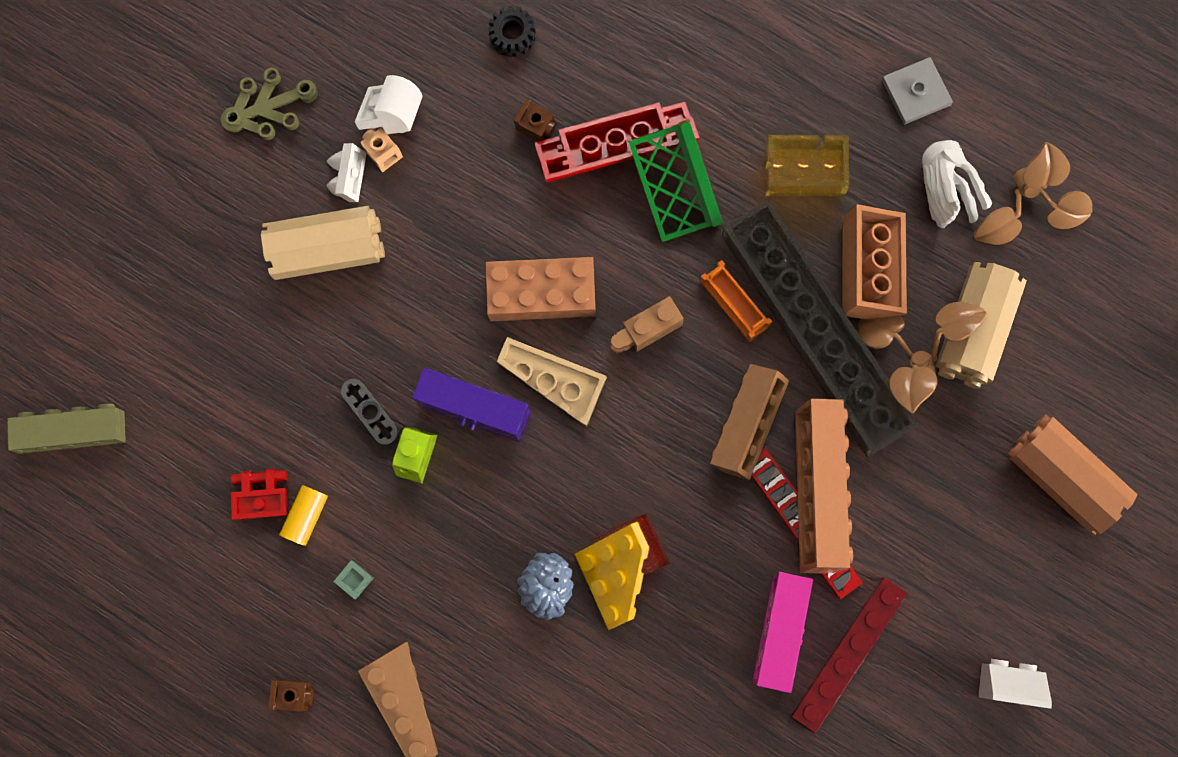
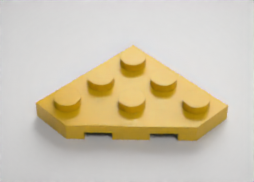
[575,522,649,630]

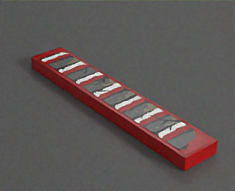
[751,448,863,599]

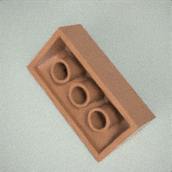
[842,204,907,320]

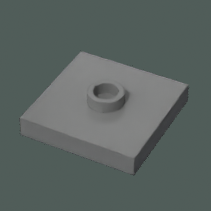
[882,57,953,125]

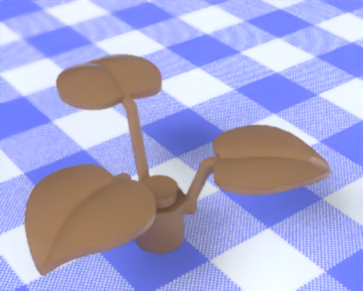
[973,142,1093,245]
[858,302,987,413]

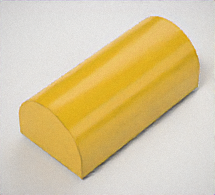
[279,485,328,546]

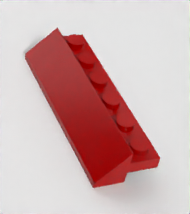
[535,102,700,182]

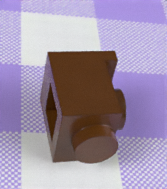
[514,98,556,141]
[268,680,314,711]

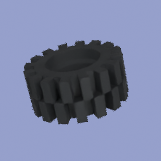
[488,6,536,57]

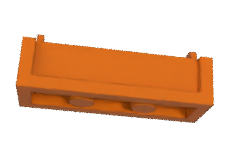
[700,260,772,342]

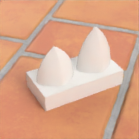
[327,143,367,202]

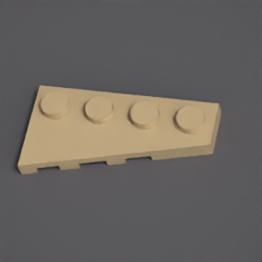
[497,337,607,427]

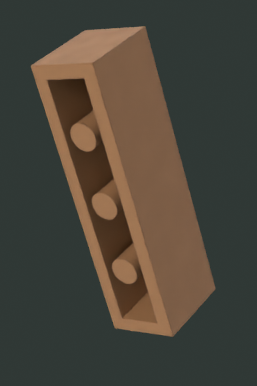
[710,364,789,480]

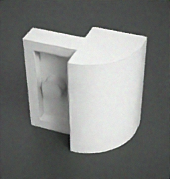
[355,75,422,134]

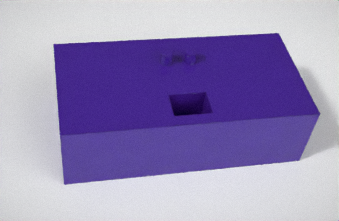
[412,368,531,443]

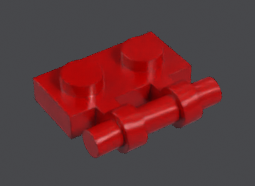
[231,468,289,520]

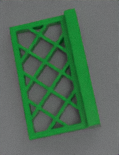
[628,119,723,242]

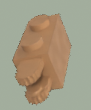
[610,296,684,354]

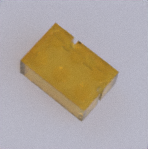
[765,135,849,197]

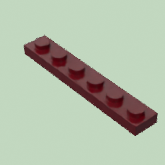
[791,577,908,733]

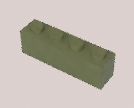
[8,404,126,454]

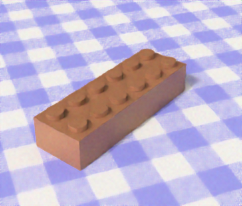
[795,399,853,573]

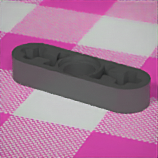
[341,379,399,446]

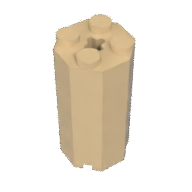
[261,206,385,280]
[936,262,1027,389]

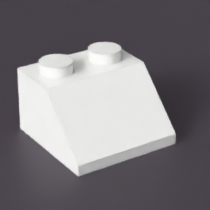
[979,659,1052,708]

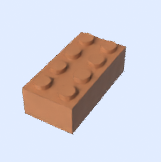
[486,257,596,321]

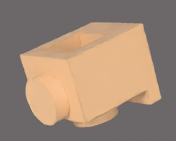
[360,127,403,172]

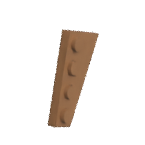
[358,642,438,757]

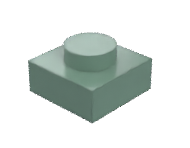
[333,560,374,599]

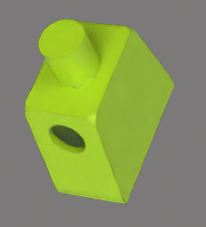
[392,427,438,484]

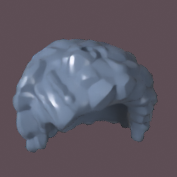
[517,553,574,620]

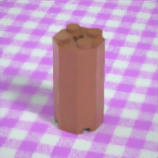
[1008,414,1138,536]

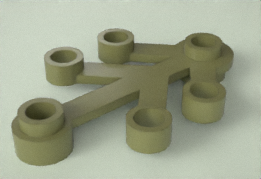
[221,68,318,140]

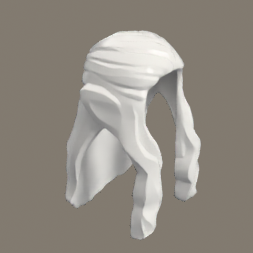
[922,140,992,229]

